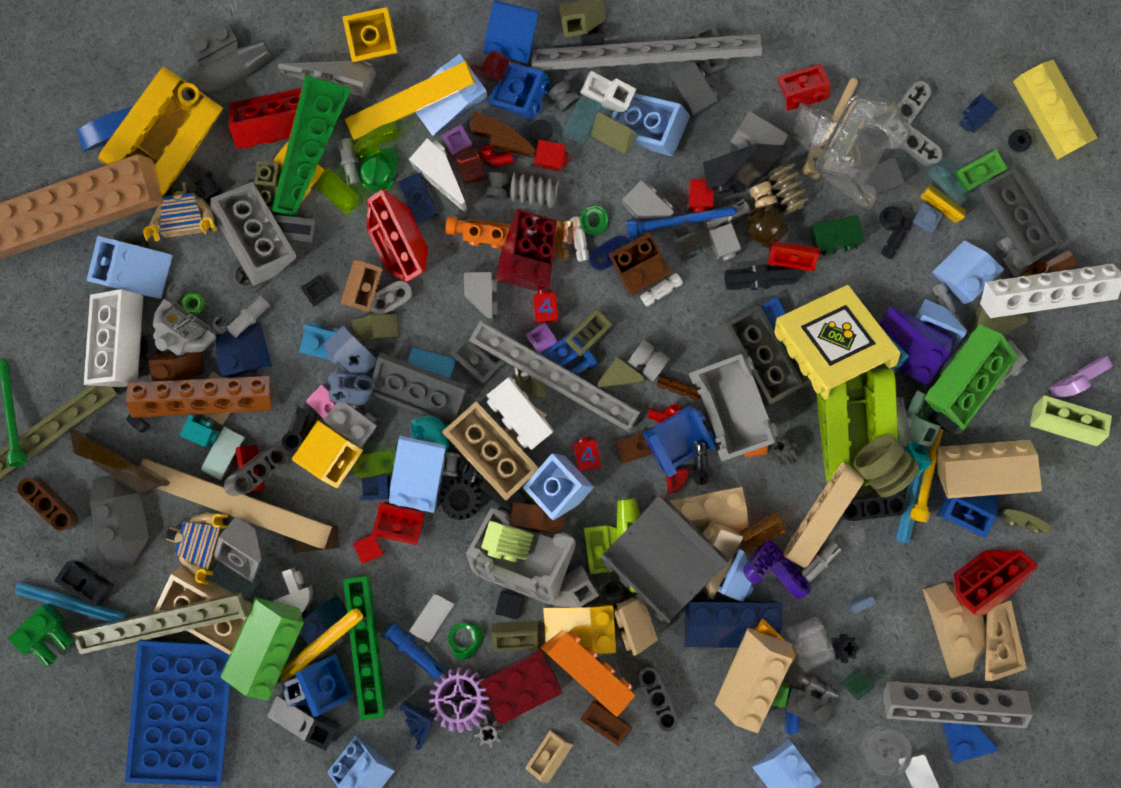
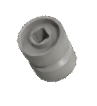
[627,340,670,382]

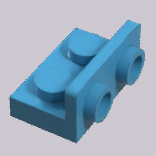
[299,322,340,363]

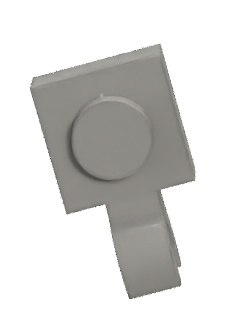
[996,236,1032,278]

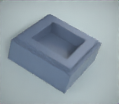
[848,594,876,614]

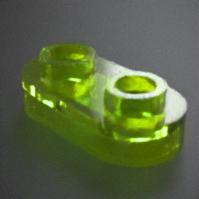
[352,451,396,478]

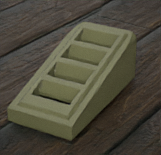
[564,309,613,356]

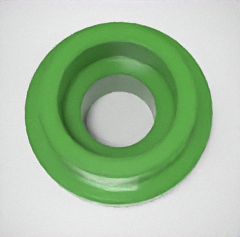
[182,292,205,315]

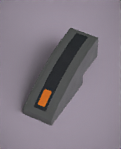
[273,215,318,245]

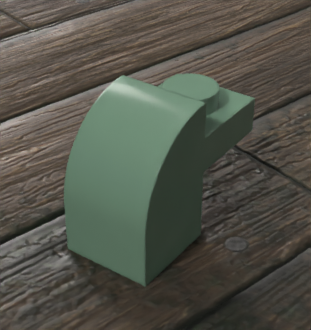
[898,390,941,447]

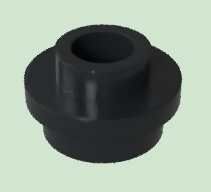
[1008,129,1032,153]

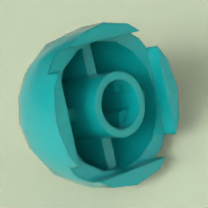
[410,415,450,453]

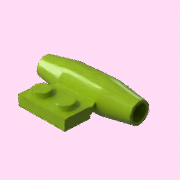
[584,498,641,592]

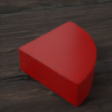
[666,469,689,494]

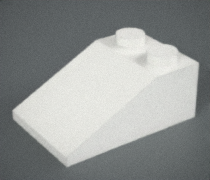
[409,138,468,212]

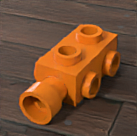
[446,216,511,249]

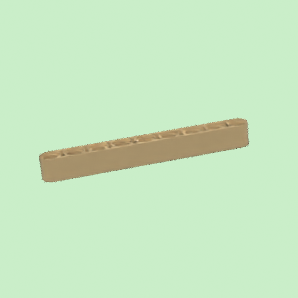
[141,458,332,549]

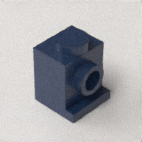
[959,93,998,133]

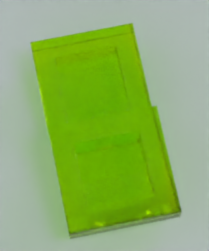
[354,121,400,158]

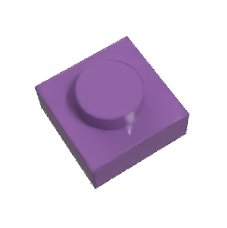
[441,125,473,157]
[525,323,557,354]

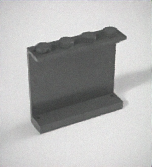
[601,494,730,623]

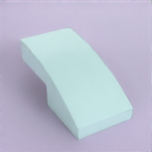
[201,427,245,481]

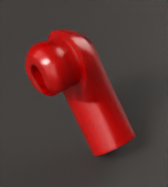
[480,145,513,167]

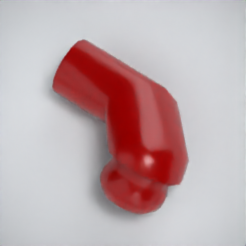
[647,403,681,422]

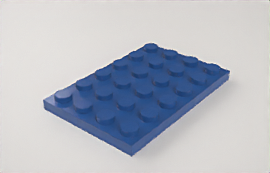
[125,640,230,786]

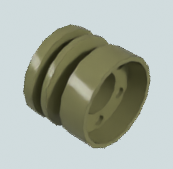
[854,434,919,497]

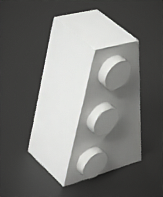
[487,376,554,450]

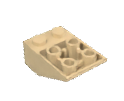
[613,596,658,655]

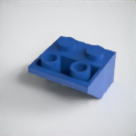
[936,495,999,538]

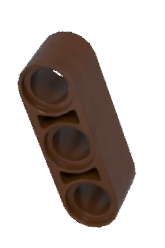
[17,477,78,531]

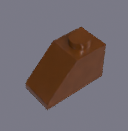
[149,352,204,382]
[509,502,565,533]

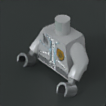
[153,284,227,355]

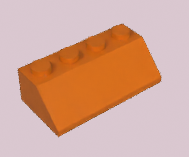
[541,630,636,717]

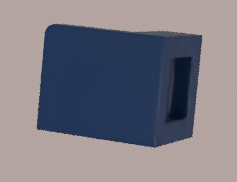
[360,476,390,500]

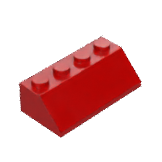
[229,88,302,149]

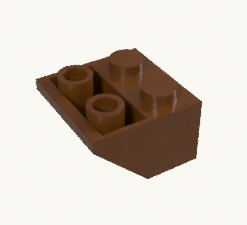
[609,232,671,297]

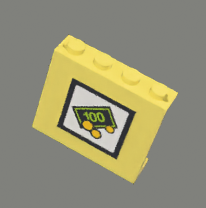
[774,285,901,400]

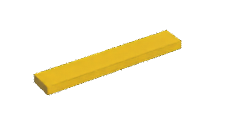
[345,61,476,140]

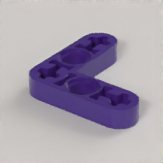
[743,540,811,599]

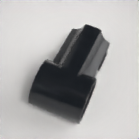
[282,407,317,453]

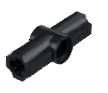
[724,264,796,290]

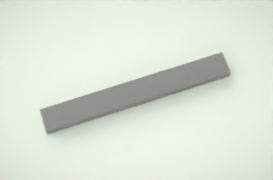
[469,320,640,432]

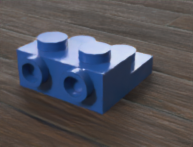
[488,61,551,120]
[295,654,354,717]

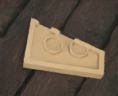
[985,601,1027,681]

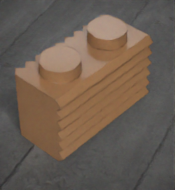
[340,260,383,312]

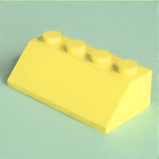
[1013,60,1097,160]

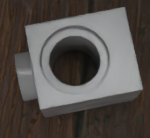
[708,223,741,261]

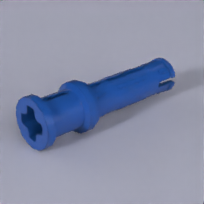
[382,621,445,680]

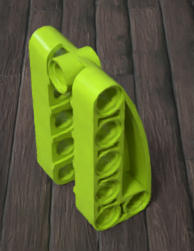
[817,364,898,486]

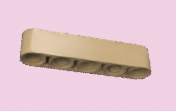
[783,462,865,568]

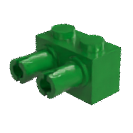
[7,604,75,668]

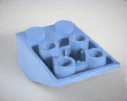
[87,236,173,299]

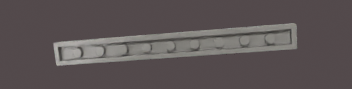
[532,34,762,71]

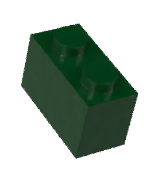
[810,215,864,257]

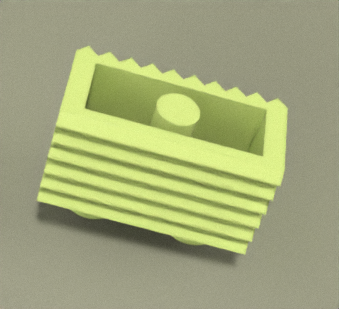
[481,521,534,562]

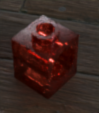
[455,148,486,186]

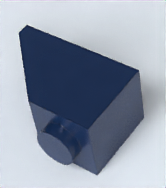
[299,595,347,644]

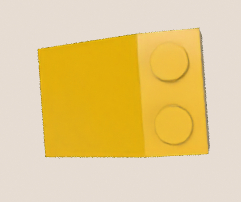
[543,604,616,654]

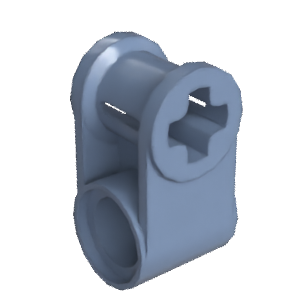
[328,371,375,405]

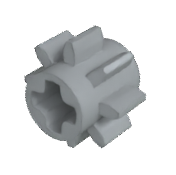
[474,718,503,748]

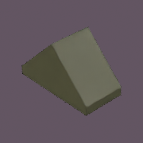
[351,314,400,342]
[597,357,644,388]

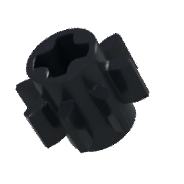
[458,459,484,483]
[828,633,860,663]

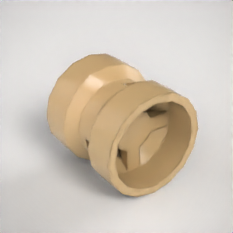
[749,181,778,208]

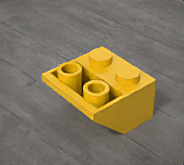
[292,421,363,488]

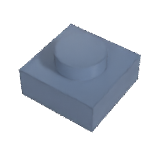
[912,203,943,235]

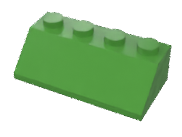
[924,324,1018,431]
[221,597,304,701]

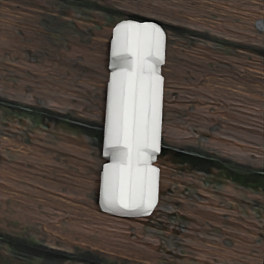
[570,217,589,262]
[640,273,683,307]

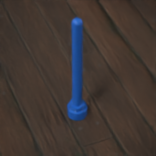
[626,206,737,238]

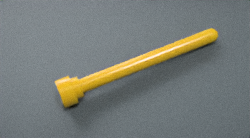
[909,429,943,522]

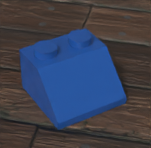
[484,0,539,64]

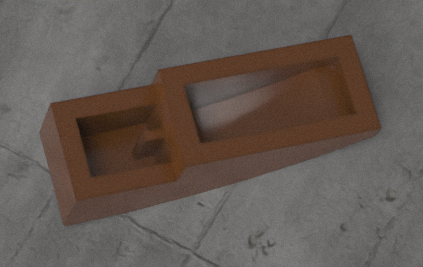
[470,112,536,159]

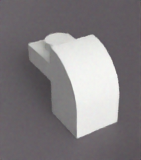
[580,71,636,112]
[273,567,313,614]

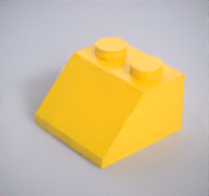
[342,7,397,63]

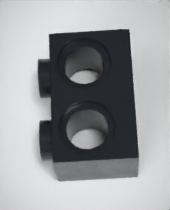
[54,559,114,607]

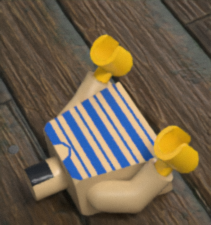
[143,182,217,241]
[166,512,228,585]

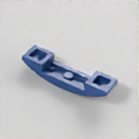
[76,107,133,152]

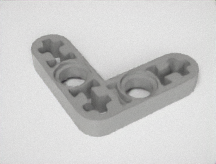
[883,81,942,166]

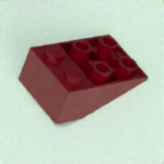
[496,209,558,291]

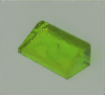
[314,167,363,217]

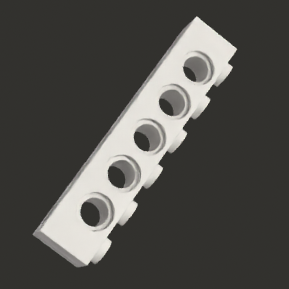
[980,263,1121,318]

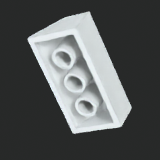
[84,289,143,387]

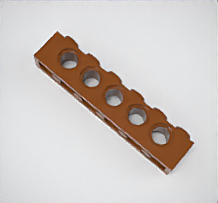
[126,376,273,417]

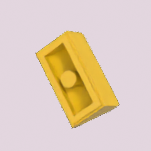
[920,184,966,223]

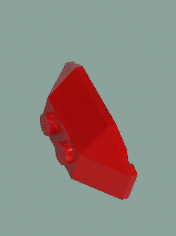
[366,189,428,282]
[953,549,1038,615]

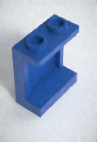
[642,406,716,477]

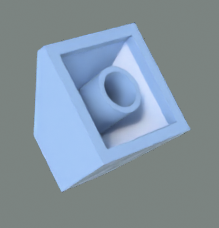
[915,299,967,366]
[718,549,753,602]

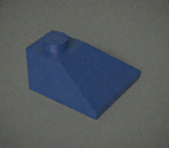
[216,322,272,378]

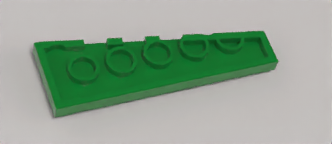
[272,74,351,217]

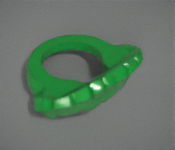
[448,623,484,660]

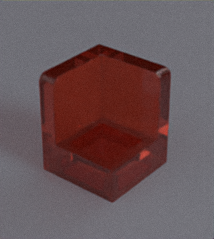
[470,50,510,83]

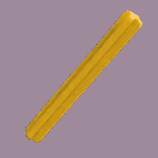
[279,608,363,682]

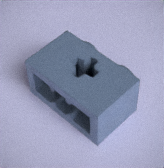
[323,326,377,375]

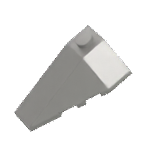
[278,61,376,99]

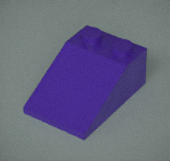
[879,306,953,385]

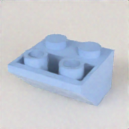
[327,736,395,788]

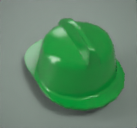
[359,148,398,192]

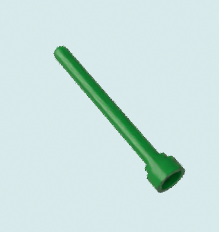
[0,359,27,467]

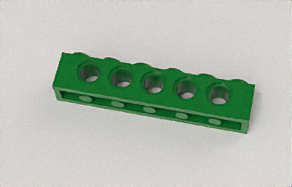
[343,574,387,720]

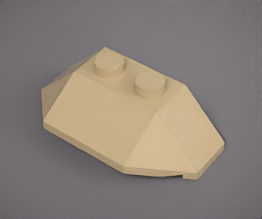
[923,582,986,678]

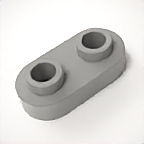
[369,281,412,315]

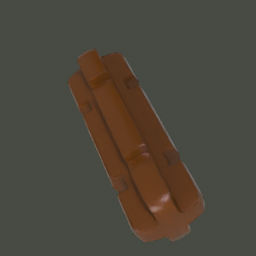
[657,375,701,400]

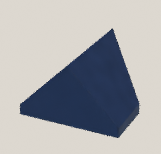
[399,701,436,750]

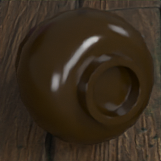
[747,206,788,248]

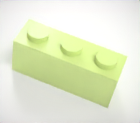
[1030,395,1112,446]

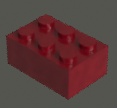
[479,648,563,725]

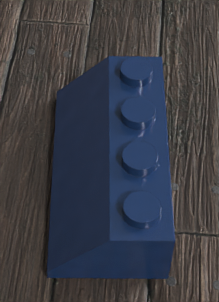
[684,600,783,648]

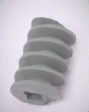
[510,172,559,208]

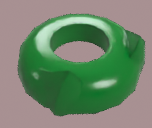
[580,205,609,235]

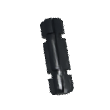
[881,217,913,259]
[693,440,708,485]

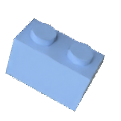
[932,240,1004,304]
[523,453,594,520]
[752,739,821,788]

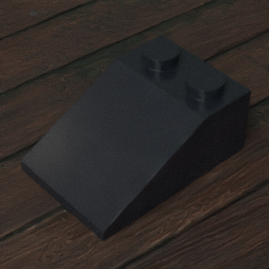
[703,143,787,194]

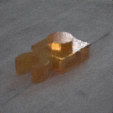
[553,221,573,260]

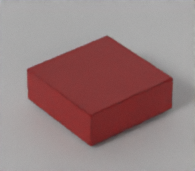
[353,535,384,564]

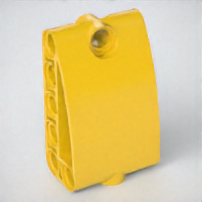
[98,66,224,198]

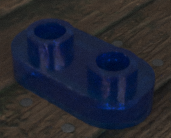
[589,236,630,271]

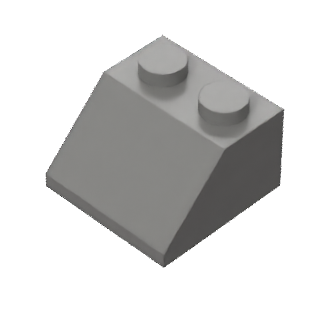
[214,517,261,582]

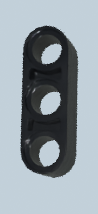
[840,495,908,521]

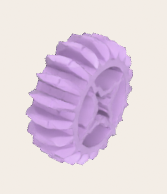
[429,668,491,733]

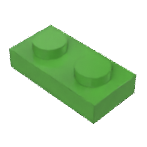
[954,150,1007,193]

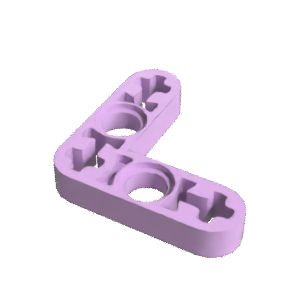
[1049,356,1113,398]

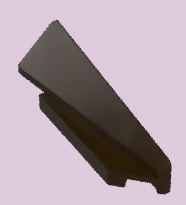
[70,429,170,494]

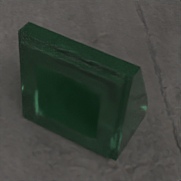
[841,667,876,700]

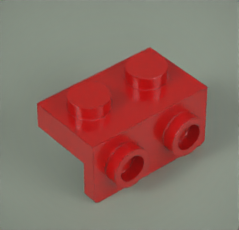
[372,502,424,546]

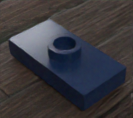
[398,172,438,224]

